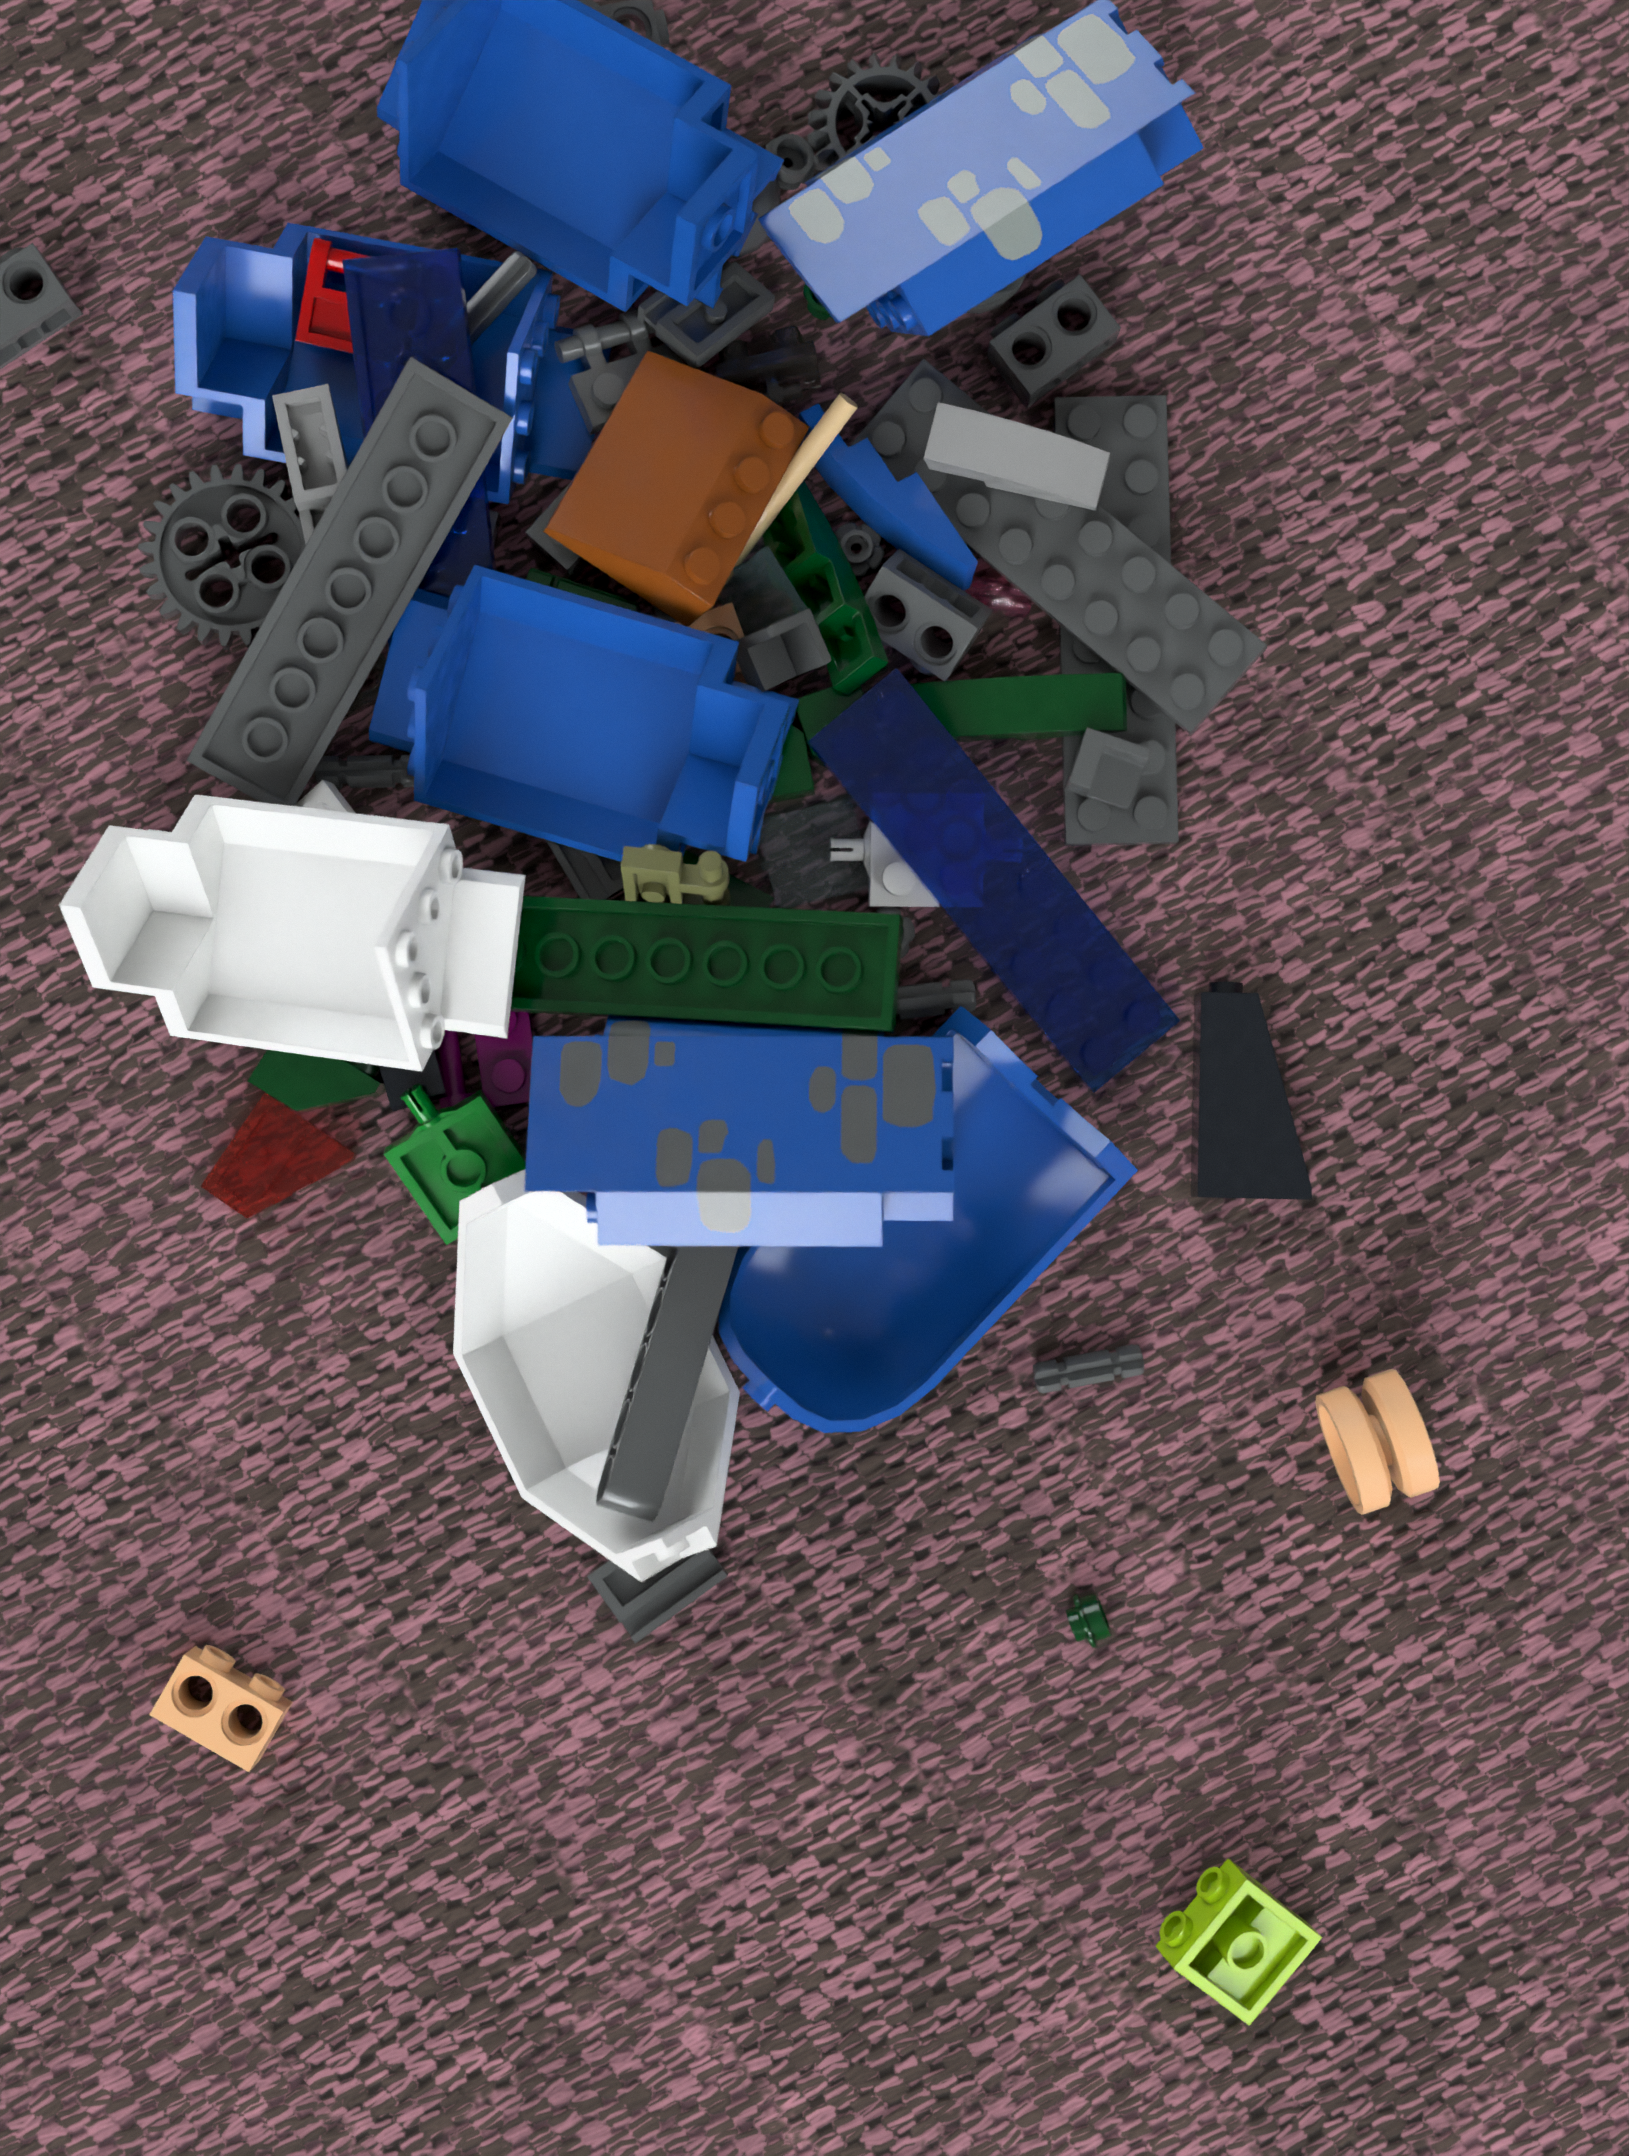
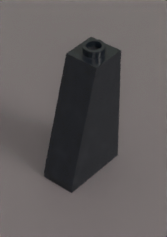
[1191,982,1312,1200]

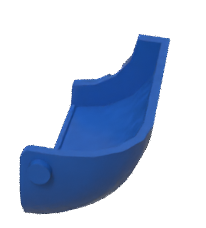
[719,1006,1138,1433]

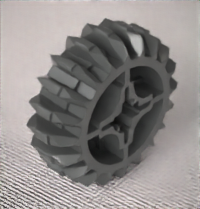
[807,53,941,171]

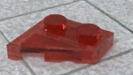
[200,1093,358,1218]

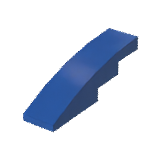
[798,404,978,591]

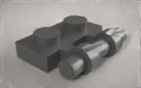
[554,309,683,435]

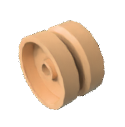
[1315,1369,1440,1515]

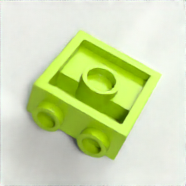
[1155,1858,1322,2026]

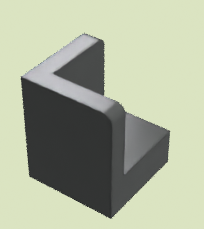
[735,608,831,692]
[1064,727,1152,809]

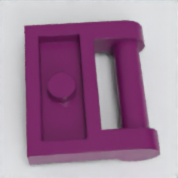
[438,1011,533,1109]

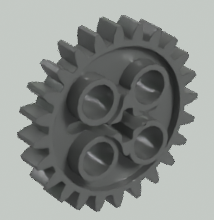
[138,464,306,650]

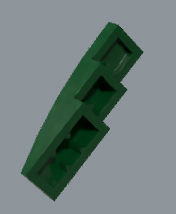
[762,480,889,695]
[891,673,1127,744]

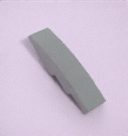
[272,384,349,544]

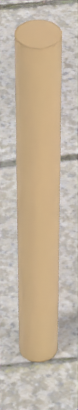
[724,393,858,587]

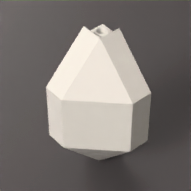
[453,1170,740,1582]

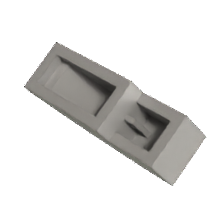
[924,402,1111,511]

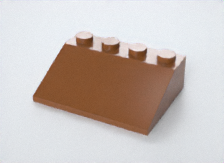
[543,351,809,627]

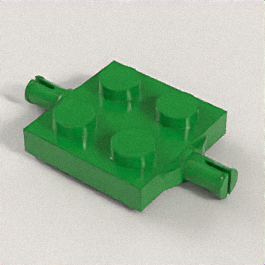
[384,1083,526,1245]

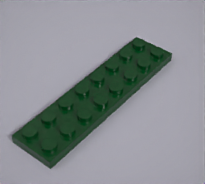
[510,896,904,1033]

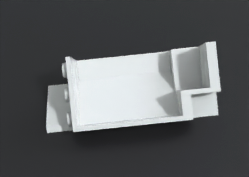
[59,795,525,1071]

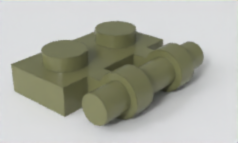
[621,844,731,906]

